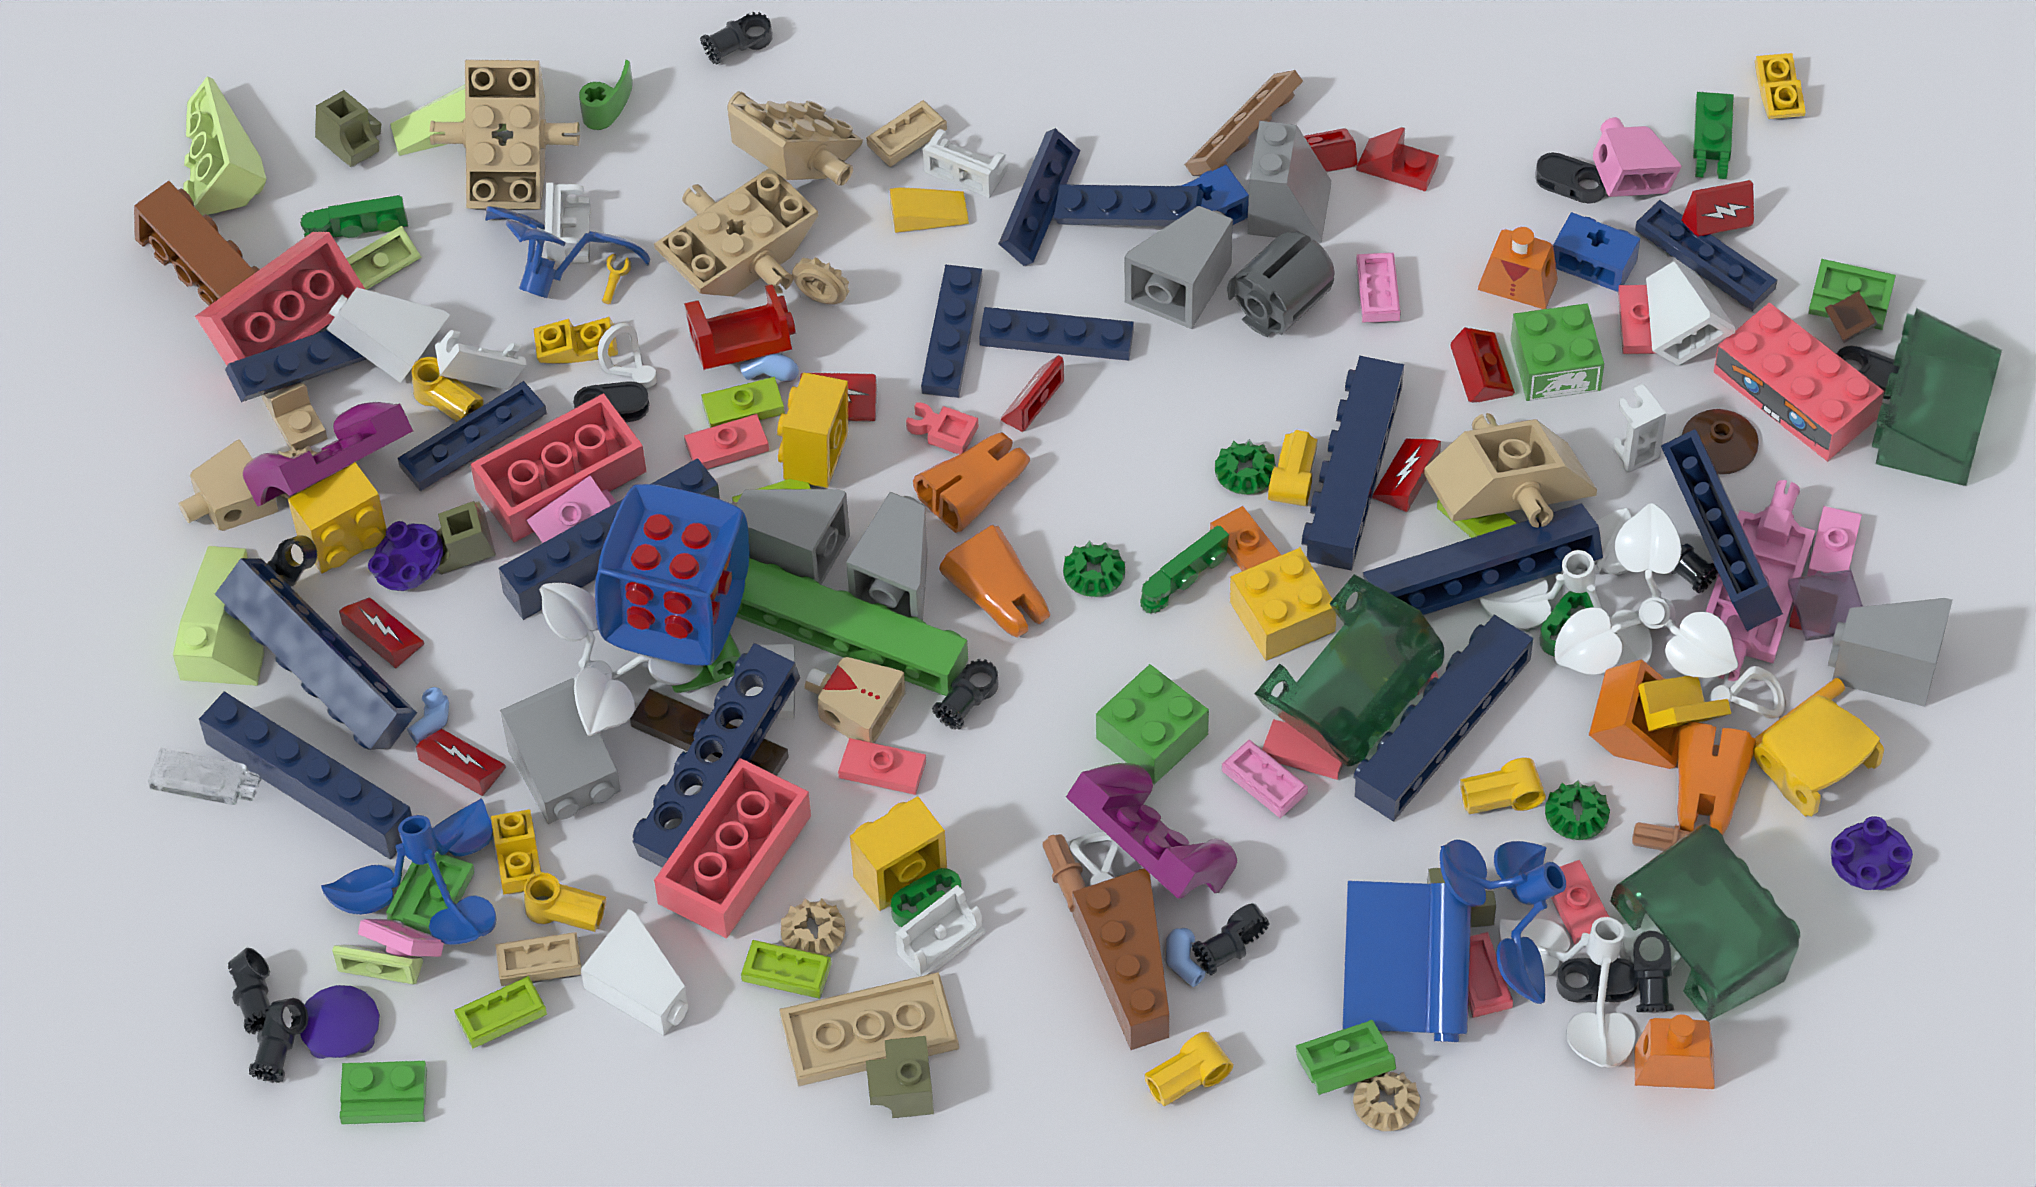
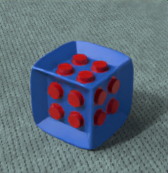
[595,484,749,666]

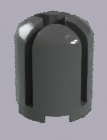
[1227,231,1335,337]

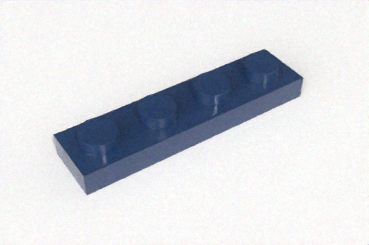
[998,128,1081,266]
[1054,184,1203,226]
[1635,200,1777,311]
[921,264,983,398]
[979,307,1134,361]
[225,330,367,403]
[397,381,547,491]

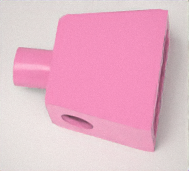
[1593,117,1682,197]

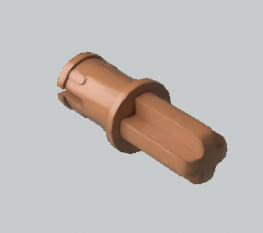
[1632,822,1715,861]
[1042,834,1086,912]

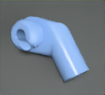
[740,353,799,381]
[407,687,450,744]
[1166,928,1206,987]

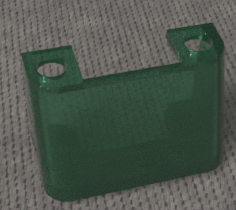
[1872,308,2002,486]
[1254,574,1444,766]
[1610,824,1800,1021]

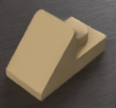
[262,382,328,450]

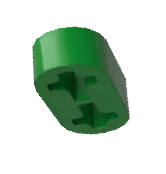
[1540,591,1594,657]
[891,868,962,927]

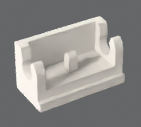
[923,129,1008,198]
[545,182,590,264]
[435,330,527,390]
[1613,383,1666,473]
[895,885,985,977]

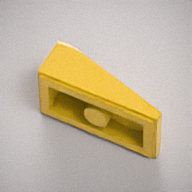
[890,187,969,233]

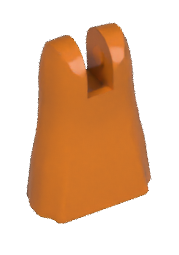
[913,432,1030,533]
[939,525,1050,638]
[1677,722,1757,838]

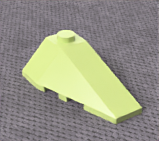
[183,76,267,216]
[390,84,507,156]
[173,546,264,686]

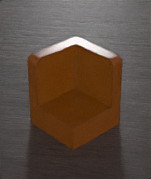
[1825,291,1877,343]

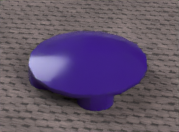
[368,521,443,591]
[1830,816,1913,890]
[300,985,380,1059]

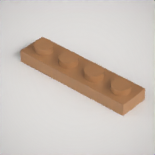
[1184,70,1303,176]

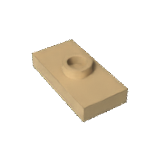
[866,100,947,167]
[495,932,581,986]

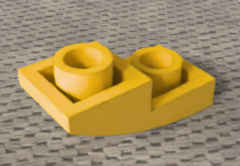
[1754,53,1806,119]
[533,317,618,363]
[491,809,541,895]

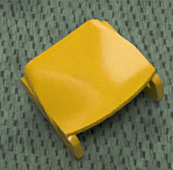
[1753,695,1884,817]

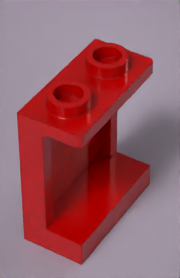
[684,284,796,370]

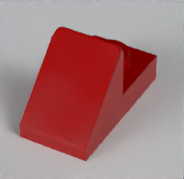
[1356,127,1439,191]

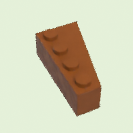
[134,180,260,306]
[1072,868,1170,1050]

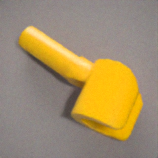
[602,254,632,304]

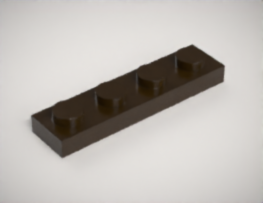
[630,688,789,776]

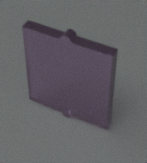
[1787,569,1863,641]

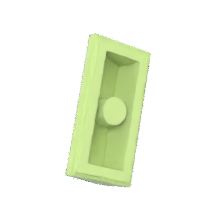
[346,226,421,290]
[332,944,423,984]

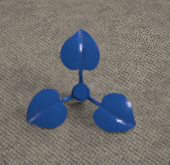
[485,206,650,298]
[321,798,497,945]
[1439,839,1566,1004]

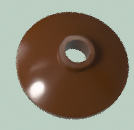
[1682,409,1759,474]

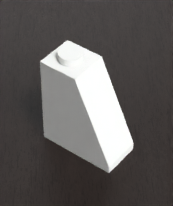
[1646,261,1735,366]
[327,287,450,383]
[581,909,688,1036]

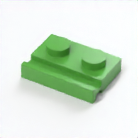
[1808,259,1896,330]
[386,852,475,935]
[1295,1020,1396,1095]
[339,1061,427,1124]

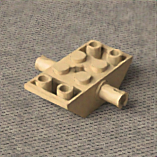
[430,60,580,209]
[727,91,863,186]
[654,168,818,297]
[1424,413,1597,528]

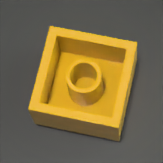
[777,372,848,488]
[288,462,387,574]
[1230,547,1337,661]
[850,796,947,911]

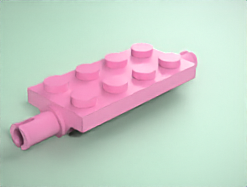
[1706,480,1815,681]

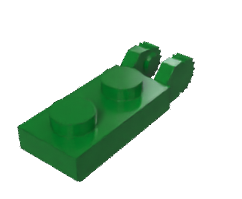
[1693,92,1734,179]
[300,195,408,238]
[1140,525,1229,614]

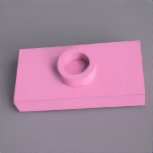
[1356,253,1400,323]
[526,476,611,543]
[1807,506,1862,584]
[1222,739,1308,818]
[358,919,444,957]

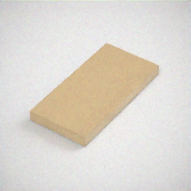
[779,972,959,1087]

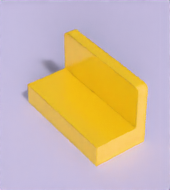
[1638,676,1731,731]

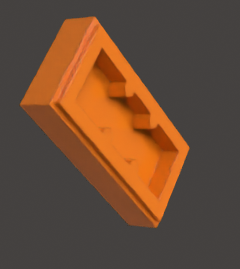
[1210,506,1281,571]

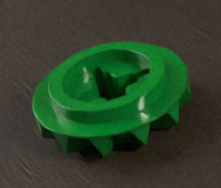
[1215,439,1276,494]
[1063,540,1125,597]
[1545,780,1610,840]

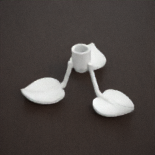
[1555,503,1738,678]
[1480,508,1653,667]
[539,583,704,736]
[1499,917,1688,1068]

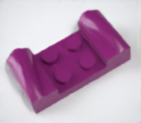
[243,402,413,507]
[1066,763,1237,899]

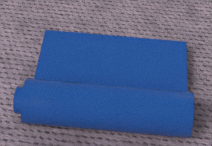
[1342,881,1471,1042]

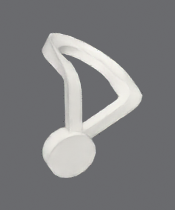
[597,322,657,389]
[1709,666,1785,719]
[1070,831,1119,886]

